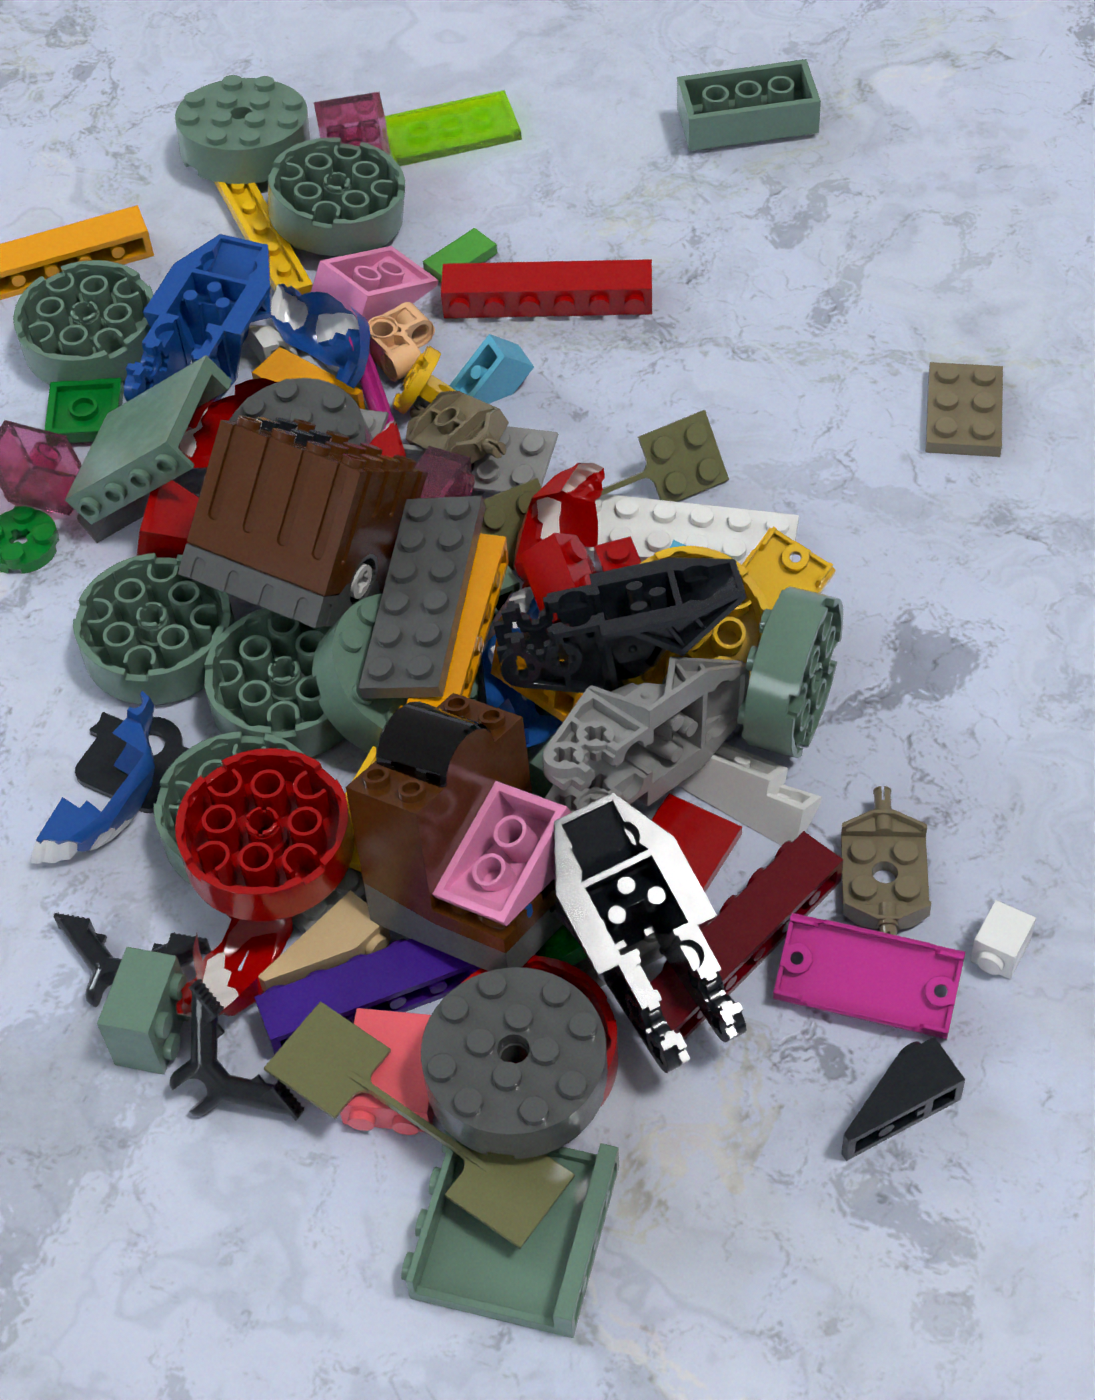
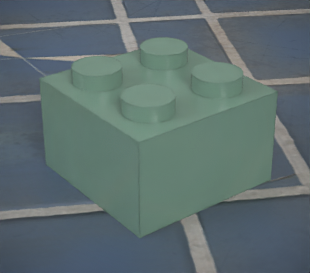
[97,947,191,1075]

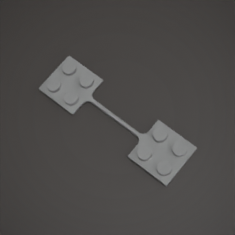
[360,409,559,493]

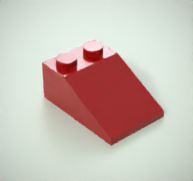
[519,533,597,624]

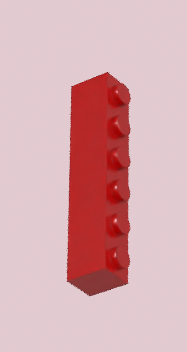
[441,259,652,318]

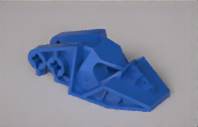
[124,234,272,402]

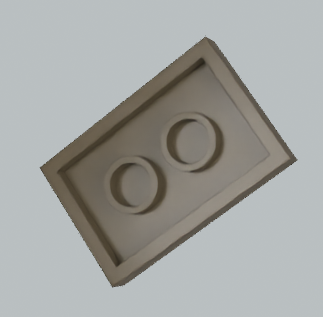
[925,362,1003,457]

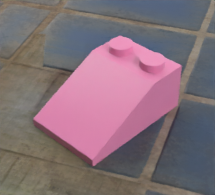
[311,246,439,321]
[432,781,572,926]

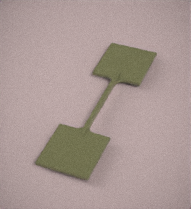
[480,410,729,570]
[264,1001,575,1249]

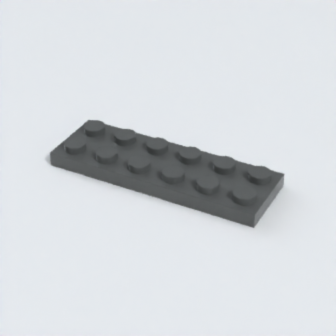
[359,496,486,698]

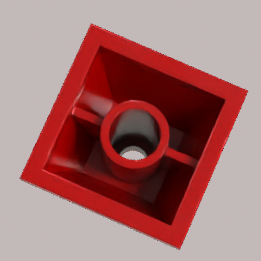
[137,480,199,558]

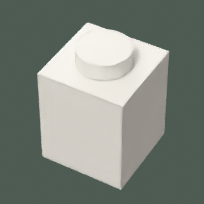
[970,900,1036,979]

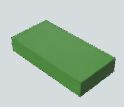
[423,228,498,283]

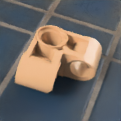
[368,302,435,382]

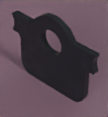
[75,712,189,813]

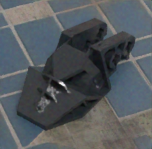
[493,557,746,693]
[553,793,747,1073]

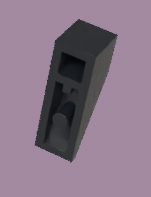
[841,1037,965,1161]

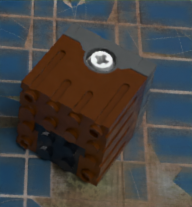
[178,415,428,628]

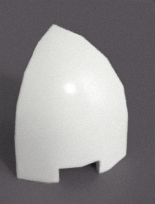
[245,325,298,363]

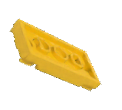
[742,526,836,610]

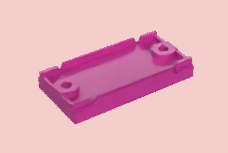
[773,913,965,1040]

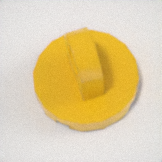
[392,346,456,414]

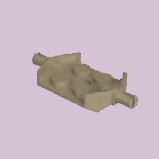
[406,391,509,472]
[841,786,931,935]

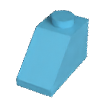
[449,334,534,404]

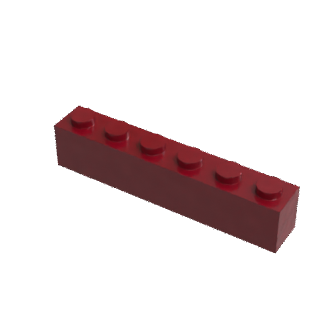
[648,831,843,1041]

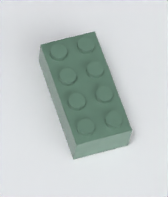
[677,59,821,151]

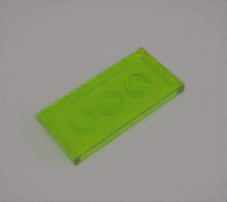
[379,90,522,166]

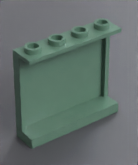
[65,355,232,525]
[401,1131,619,1338]

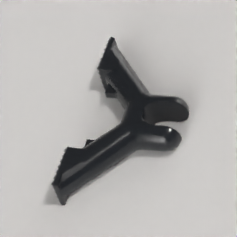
[53,912,211,1007]
[169,978,304,1121]

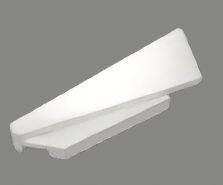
[677,743,822,846]

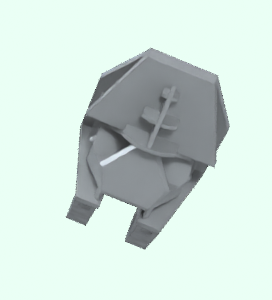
[543,657,749,812]

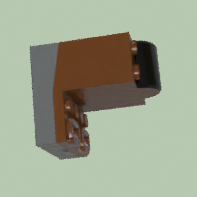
[346,693,563,971]

